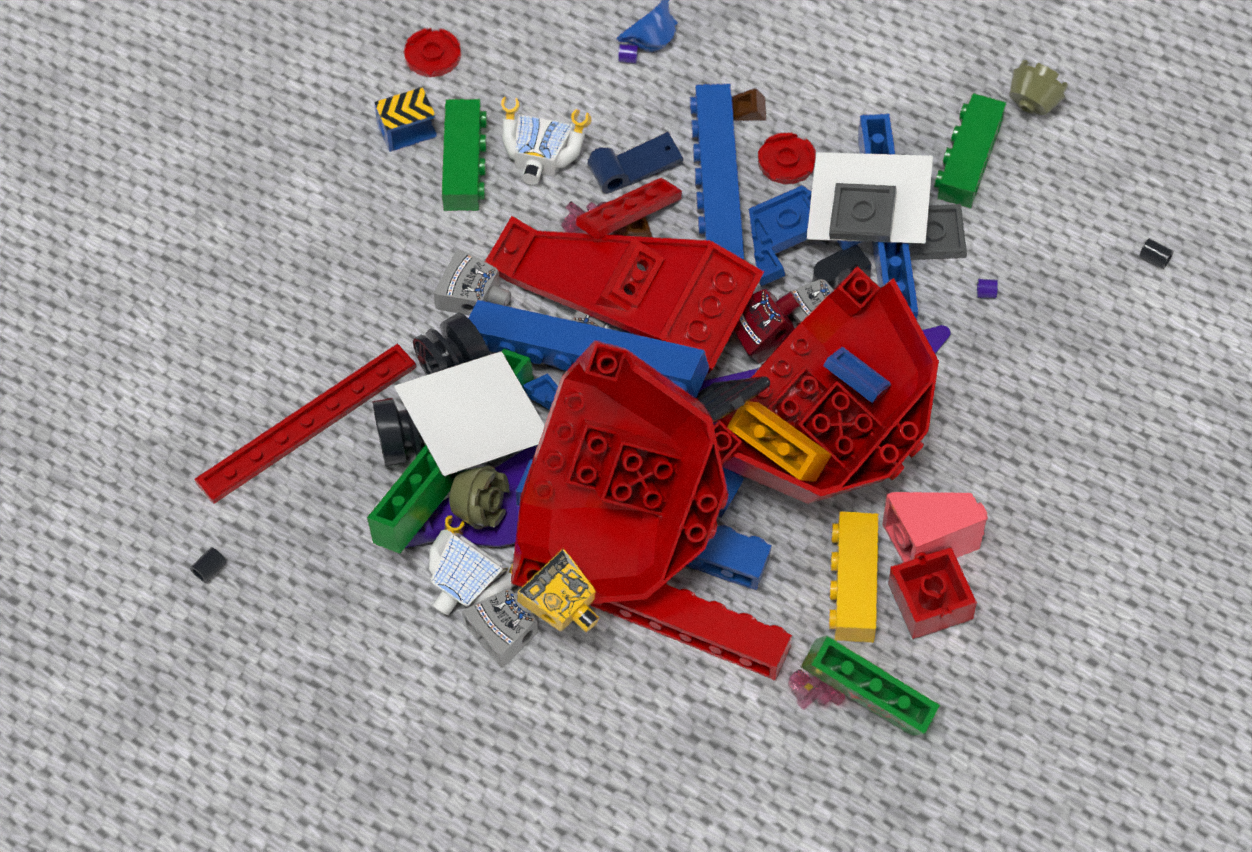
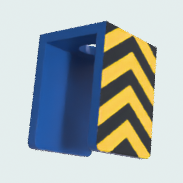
[374,87,437,152]

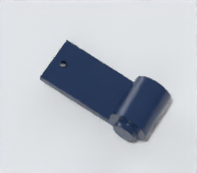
[587,132,684,194]

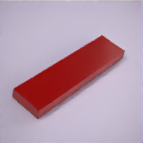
[576,177,682,239]

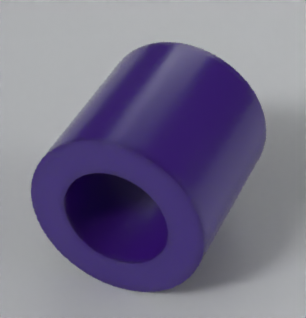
[618,44,638,63]
[977,279,998,299]

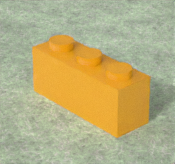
[727,401,832,481]

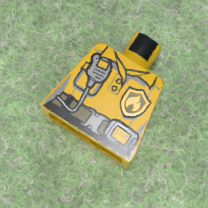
[517,549,600,632]

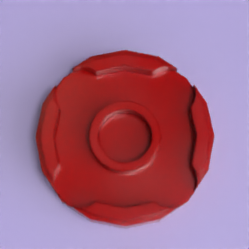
[404,28,461,77]
[758,132,816,184]

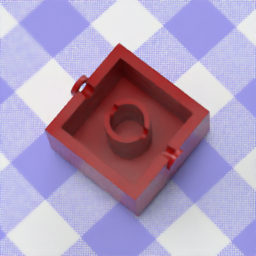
[888,547,977,639]

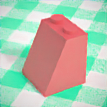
[882,492,988,562]

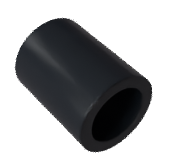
[1139,238,1174,269]
[190,547,227,583]

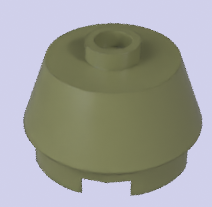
[1009,60,1068,115]
[449,466,510,529]

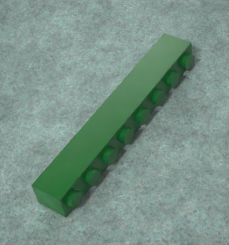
[367,349,534,554]

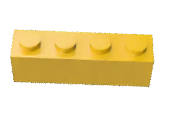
[829,511,878,643]

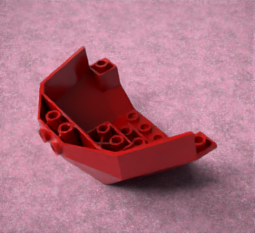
[713,266,939,504]
[511,340,728,604]

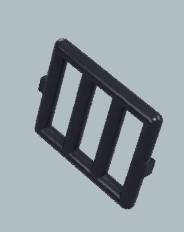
[695,376,770,424]

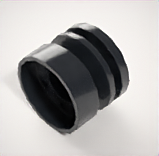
[413,312,490,375]
[372,397,426,466]

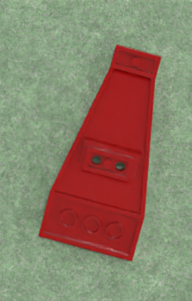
[485,216,764,374]

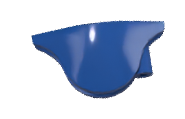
[616,0,678,52]

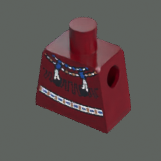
[734,289,801,363]

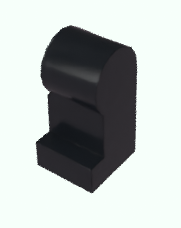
[812,245,872,290]

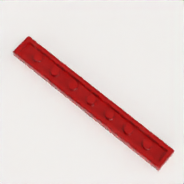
[195,343,417,504]

